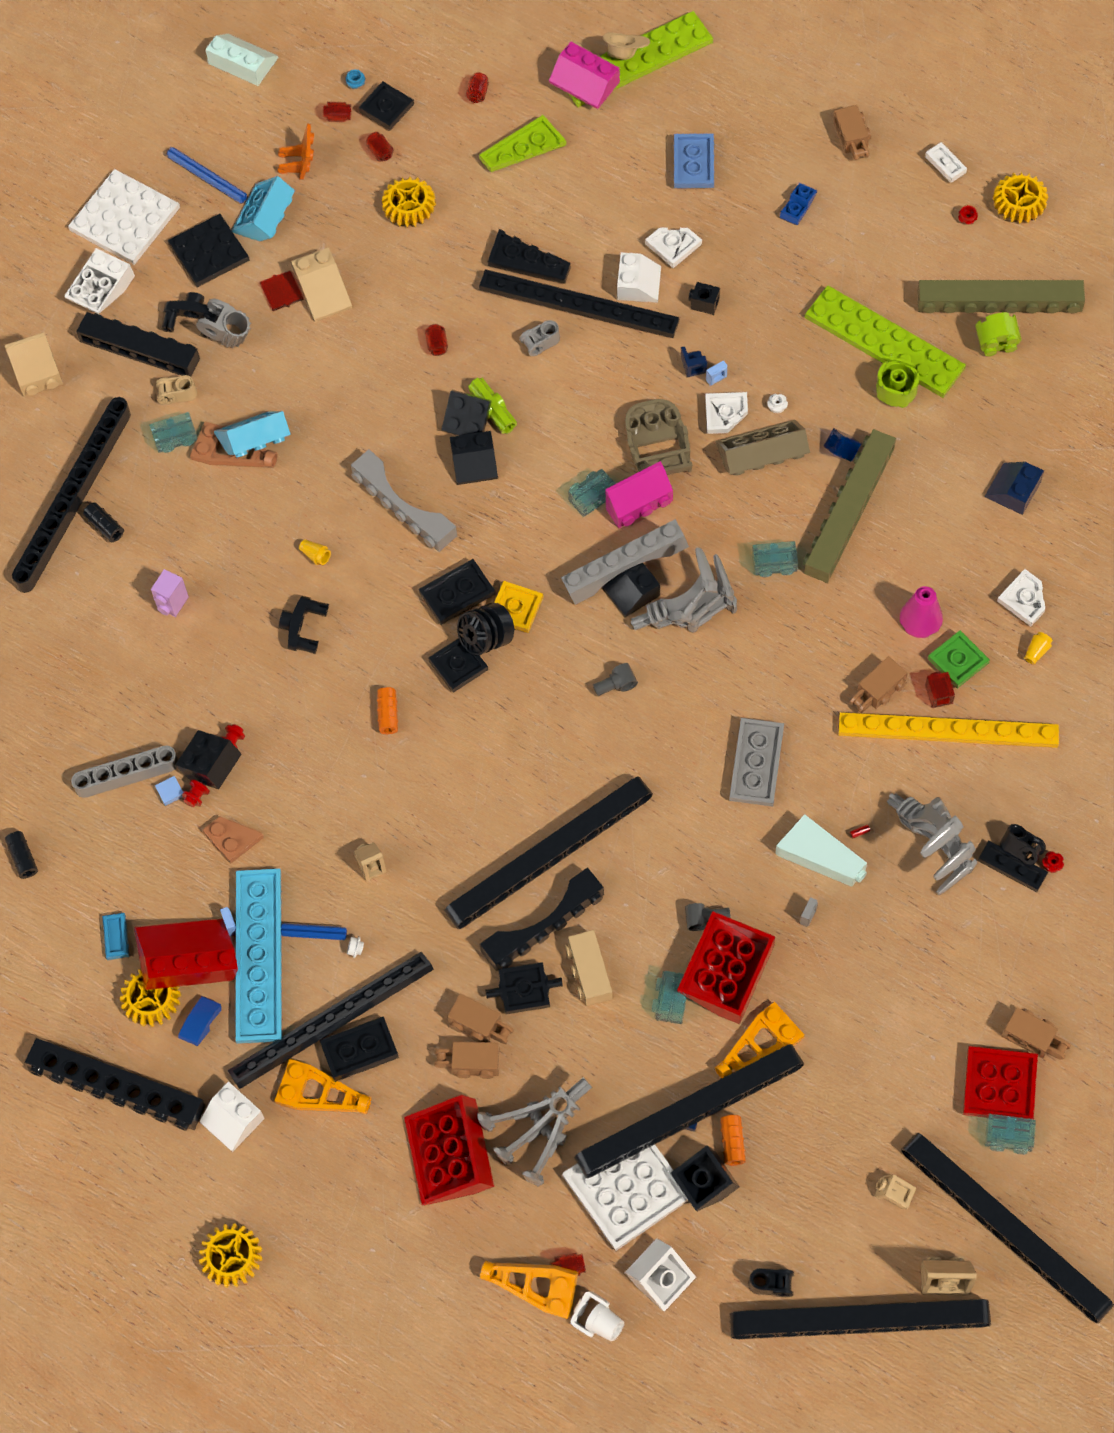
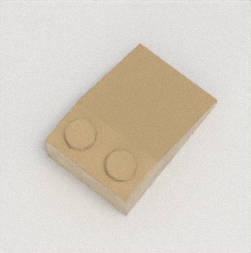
[291,248,353,322]
[5,333,63,397]
[921,1257,977,1294]

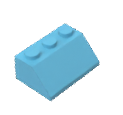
[232,176,295,241]
[214,411,291,457]

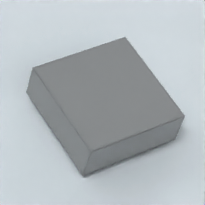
[800,897,818,927]

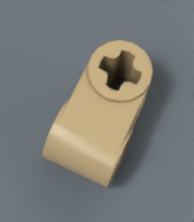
[156,375,197,405]

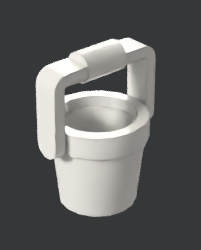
[571,1291,624,1341]

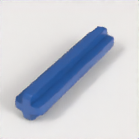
[281,923,347,940]

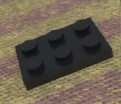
[419,559,496,625]
[319,1016,399,1082]

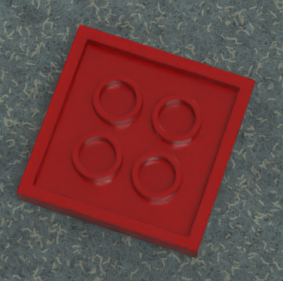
[963,1046,1038,1123]

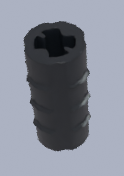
[83,502,124,543]
[5,831,38,879]

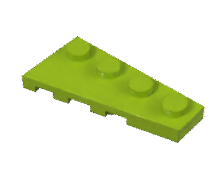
[479,115,567,172]

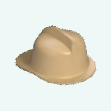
[603,33,650,60]

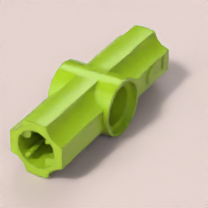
[468,378,517,434]

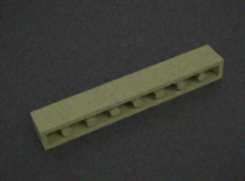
[918,280,1085,313]
[803,429,896,583]

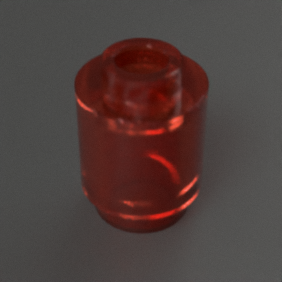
[466,72,489,103]
[323,101,351,122]
[366,132,394,161]
[425,324,448,356]
[550,1252,586,1276]

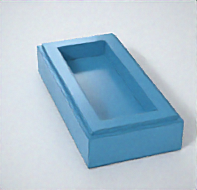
[103,913,130,960]

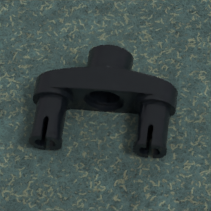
[161,292,219,339]
[279,596,329,654]

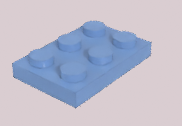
[674,134,714,188]

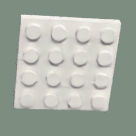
[68,169,180,265]
[562,1145,689,1251]

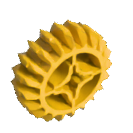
[993,171,1048,224]
[382,176,436,228]
[119,969,181,1027]
[199,1223,263,1288]

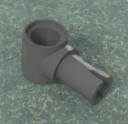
[593,663,638,696]
[685,903,731,931]

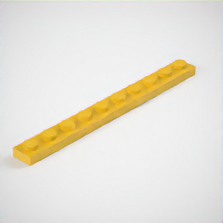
[838,712,1059,748]

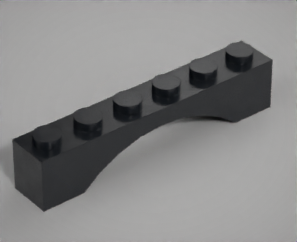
[479,867,604,972]

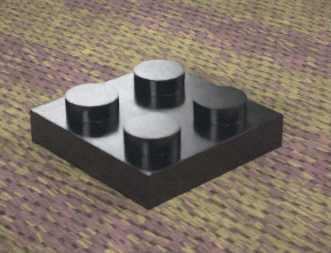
[359,81,414,131]
[441,390,492,435]
[428,638,488,693]

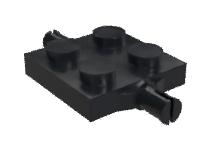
[485,962,563,1015]

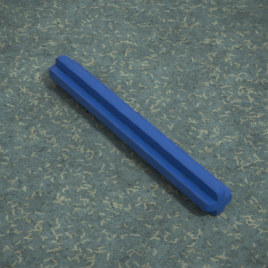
[167,147,247,203]

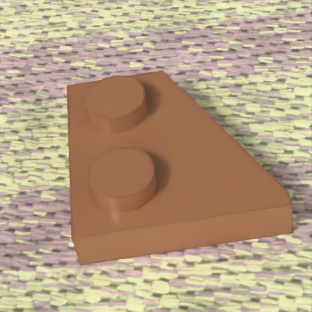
[203,817,264,863]

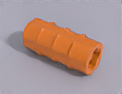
[376,687,398,735]
[720,1115,746,1166]

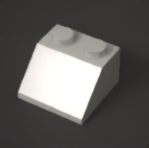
[617,252,661,303]
[199,1082,265,1152]
[625,1238,696,1312]

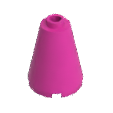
[900,586,943,638]

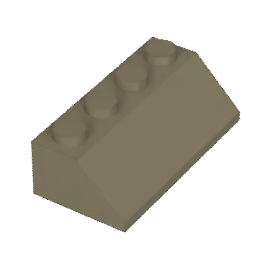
[716,420,810,475]

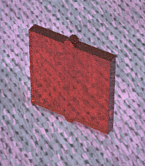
[260,270,304,311]

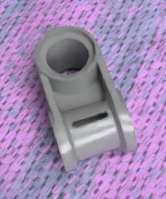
[520,320,560,356]

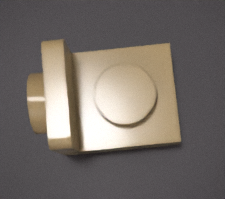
[875,1175,916,1209]

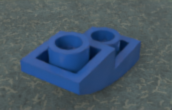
[780,183,817,225]
[178,996,222,1046]

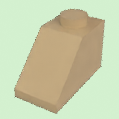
[354,842,386,881]

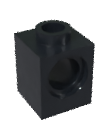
[688,282,720,315]

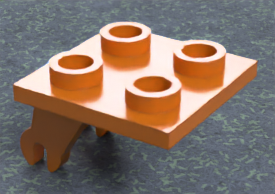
[278,124,314,180]

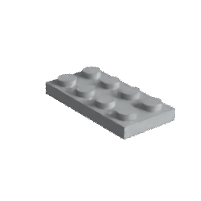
[729,718,784,807]

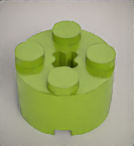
[975,312,1021,356]
[876,358,920,408]

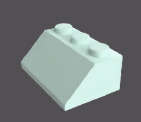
[206,34,278,86]

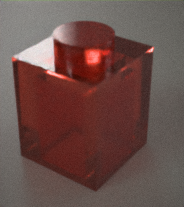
[925,672,955,708]

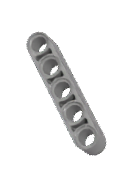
[71,746,178,798]

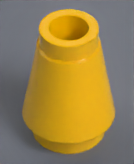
[299,539,331,565]
[1024,632,1053,665]

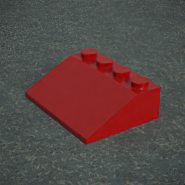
[677,911,775,1025]
[134,918,238,990]
[404,1095,495,1206]

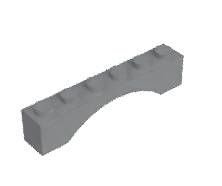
[351,449,457,552]
[561,519,689,605]

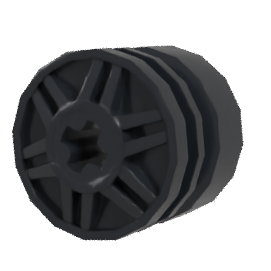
[457,603,515,655]

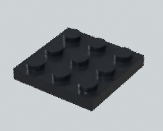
[168,214,250,287]

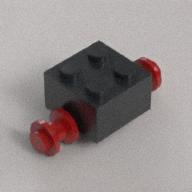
[175,724,245,808]

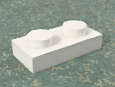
[925,142,967,183]

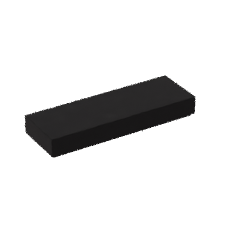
[978,841,1048,893]

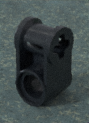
[1000,824,1046,865]
[748,1268,794,1297]

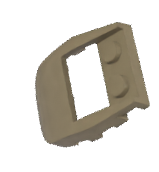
[625,399,692,475]

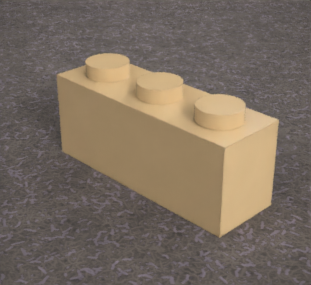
[565,930,613,1006]

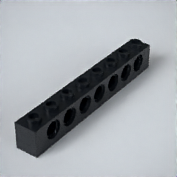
[24,1038,206,1131]

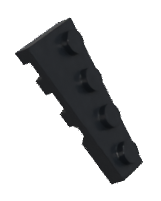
[488,229,571,284]

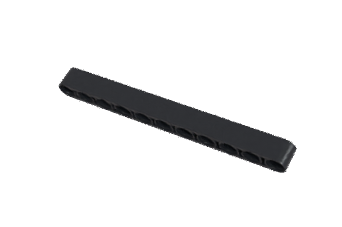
[12,397,131,593]
[444,776,653,929]
[574,1044,804,1178]
[901,1132,1114,1324]
[729,1299,991,1339]

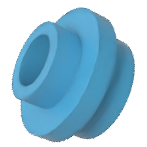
[346,69,365,89]

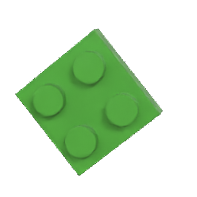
[928,630,990,689]

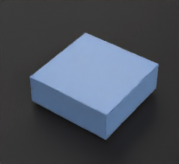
[706,360,728,386]
[155,776,183,806]
[220,907,236,937]

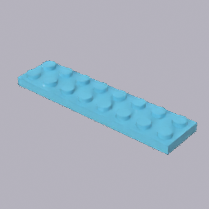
[236,869,282,1044]

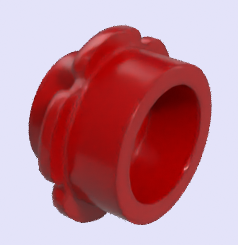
[958,205,978,225]
[1042,851,1064,873]

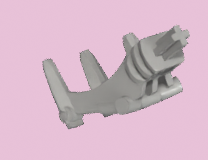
[631,548,737,632]
[887,793,977,895]
[477,1077,592,1187]

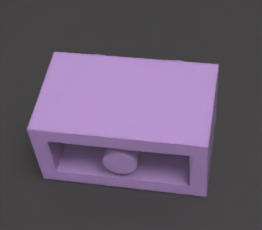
[151,569,189,617]

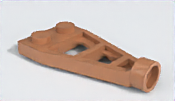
[190,421,278,468]

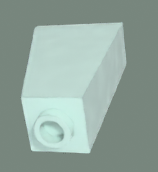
[775,814,867,887]

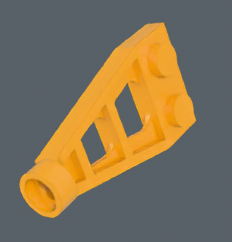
[714,1001,805,1079]
[274,1059,372,1114]
[480,1261,578,1319]

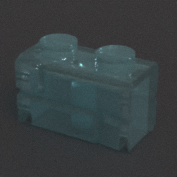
[149,412,197,453]
[568,469,616,517]
[752,541,798,577]
[652,971,687,1024]
[985,1114,1036,1154]

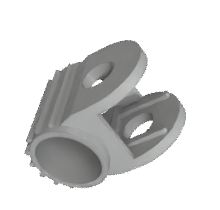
[196,299,251,349]

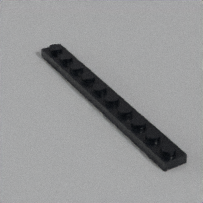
[479,269,679,338]
[227,951,434,1089]

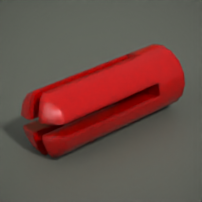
[850,825,870,839]

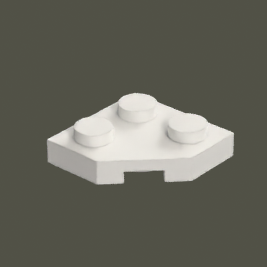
[645,228,702,268]
[705,392,748,434]
[997,569,1045,627]

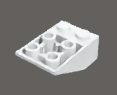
[64,248,135,314]

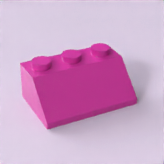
[549,42,620,109]
[605,461,673,529]

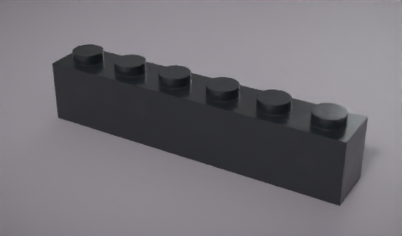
[76,312,200,377]

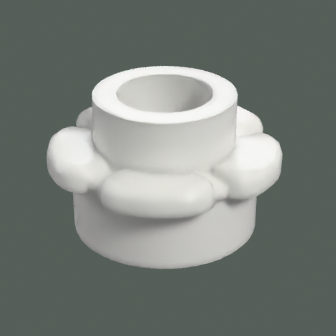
[767,394,788,413]
[347,936,364,958]

